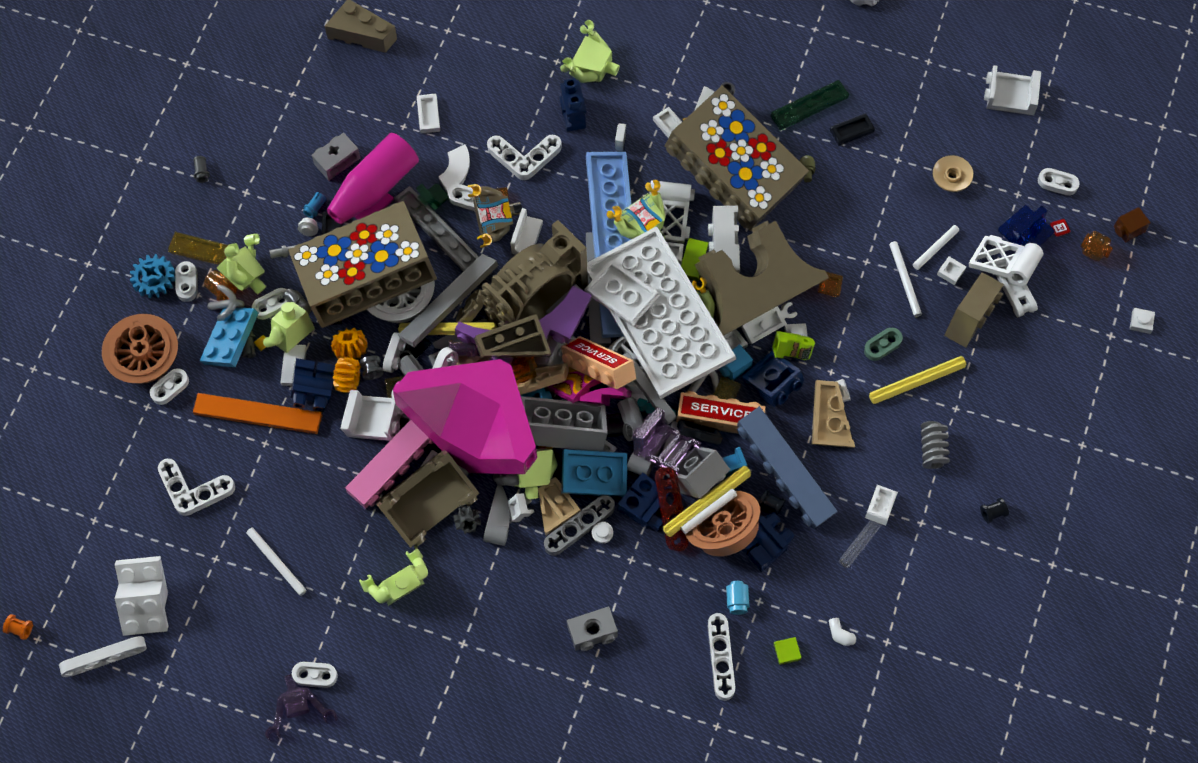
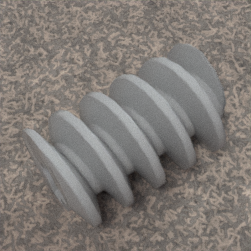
[920,421,950,469]

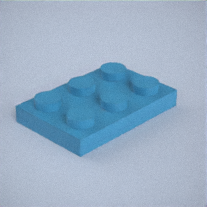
[200,307,259,367]
[561,449,627,497]

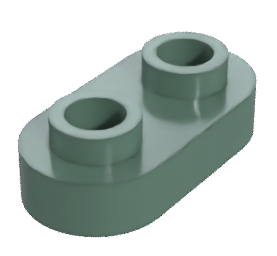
[864,328,903,361]

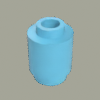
[726,581,750,615]

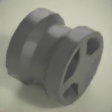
[360,355,384,380]

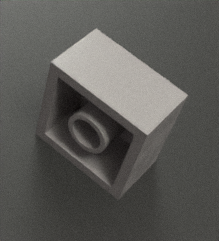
[666,446,730,498]

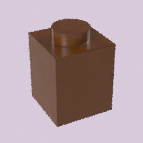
[1114,207,1151,243]

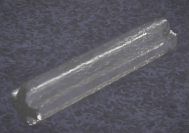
[839,520,882,568]

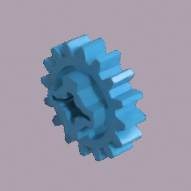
[130,254,175,298]

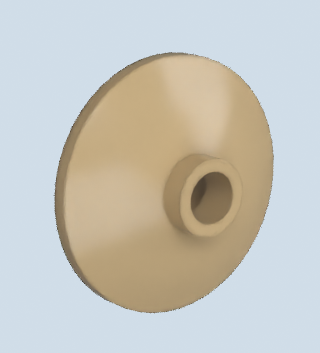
[933,155,973,192]

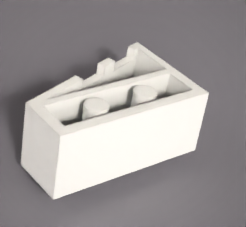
[708,205,740,274]

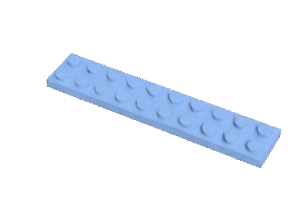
[586,152,632,338]

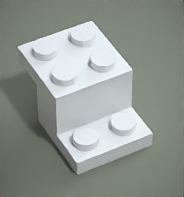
[115,556,168,636]

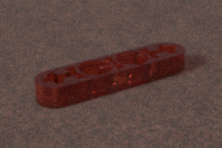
[655,467,689,551]

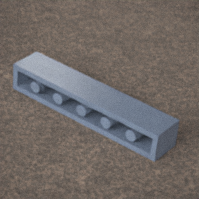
[737,406,838,529]

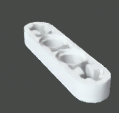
[708,613,735,701]
[59,636,147,677]

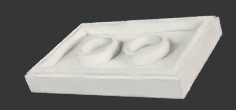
[584,260,660,327]

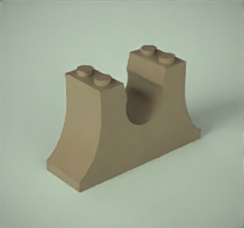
[694,220,829,336]

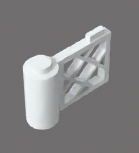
[649,180,695,243]
[969,235,1043,286]

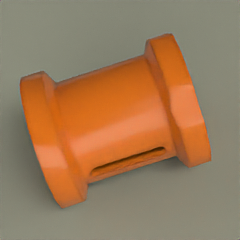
[3,614,33,640]

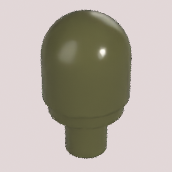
[800,155,816,182]

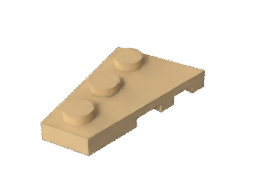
[513,363,569,395]
[812,380,855,448]

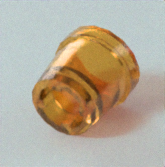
[204,270,238,301]

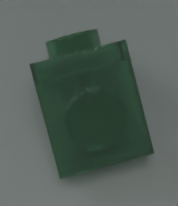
[416,183,449,210]

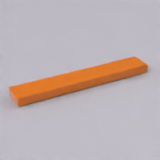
[193,393,322,434]

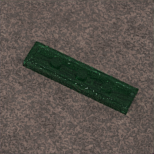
[771,80,849,131]

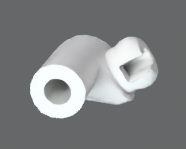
[829,618,856,646]

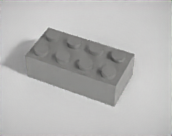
[521,396,607,452]

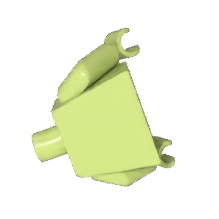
[560,20,620,83]
[217,234,267,295]
[359,546,428,606]

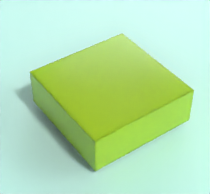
[774,637,801,665]

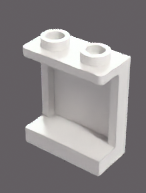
[984,65,1041,115]
[340,390,404,441]

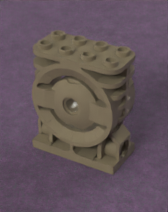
[481,220,588,328]

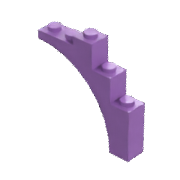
[455,286,592,365]

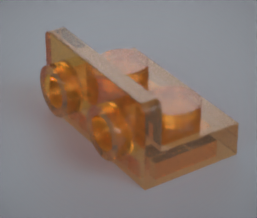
[511,357,537,386]

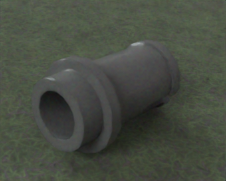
[193,156,210,183]
[242,331,256,358]

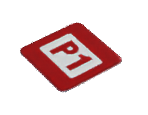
[1050,219,1070,237]

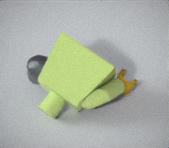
[254,289,315,353]
[493,446,558,499]

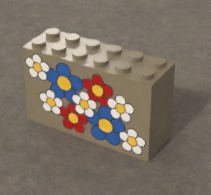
[665,85,809,231]
[288,201,437,328]

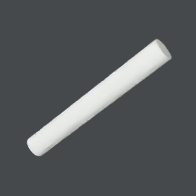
[912,225,959,270]
[680,489,737,534]

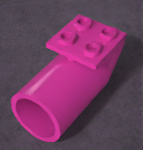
[327,133,419,224]

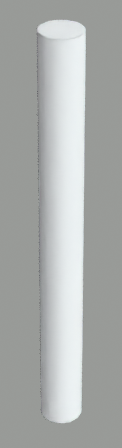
[889,241,922,317]
[246,527,307,596]

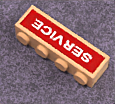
[561,336,636,389]
[676,391,766,434]

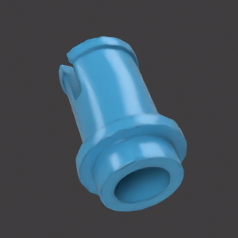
[303,192,327,218]

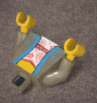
[467,184,522,248]

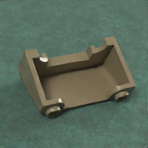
[376,450,480,548]

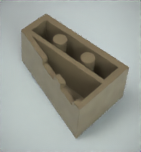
[325,0,397,53]
[944,272,1004,348]
[474,314,551,359]

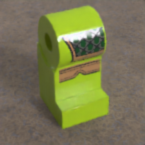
[772,331,815,360]

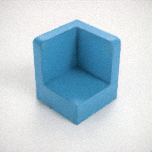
[722,447,747,479]

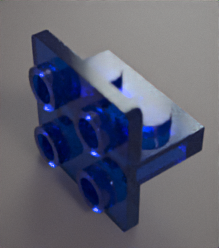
[998,205,1055,246]

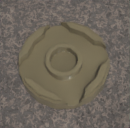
[456,289,484,322]

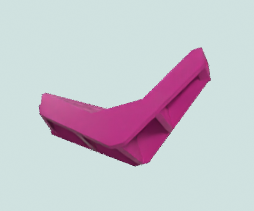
[393,359,537,474]

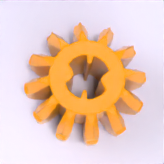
[331,327,368,359]
[333,357,361,393]

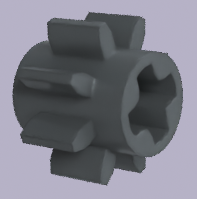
[453,506,481,534]

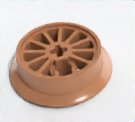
[102,314,178,383]
[685,491,760,556]

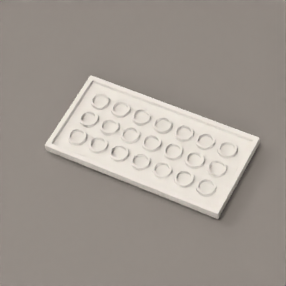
[587,227,736,399]

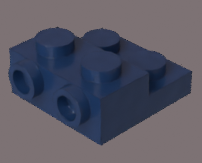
[742,351,804,407]

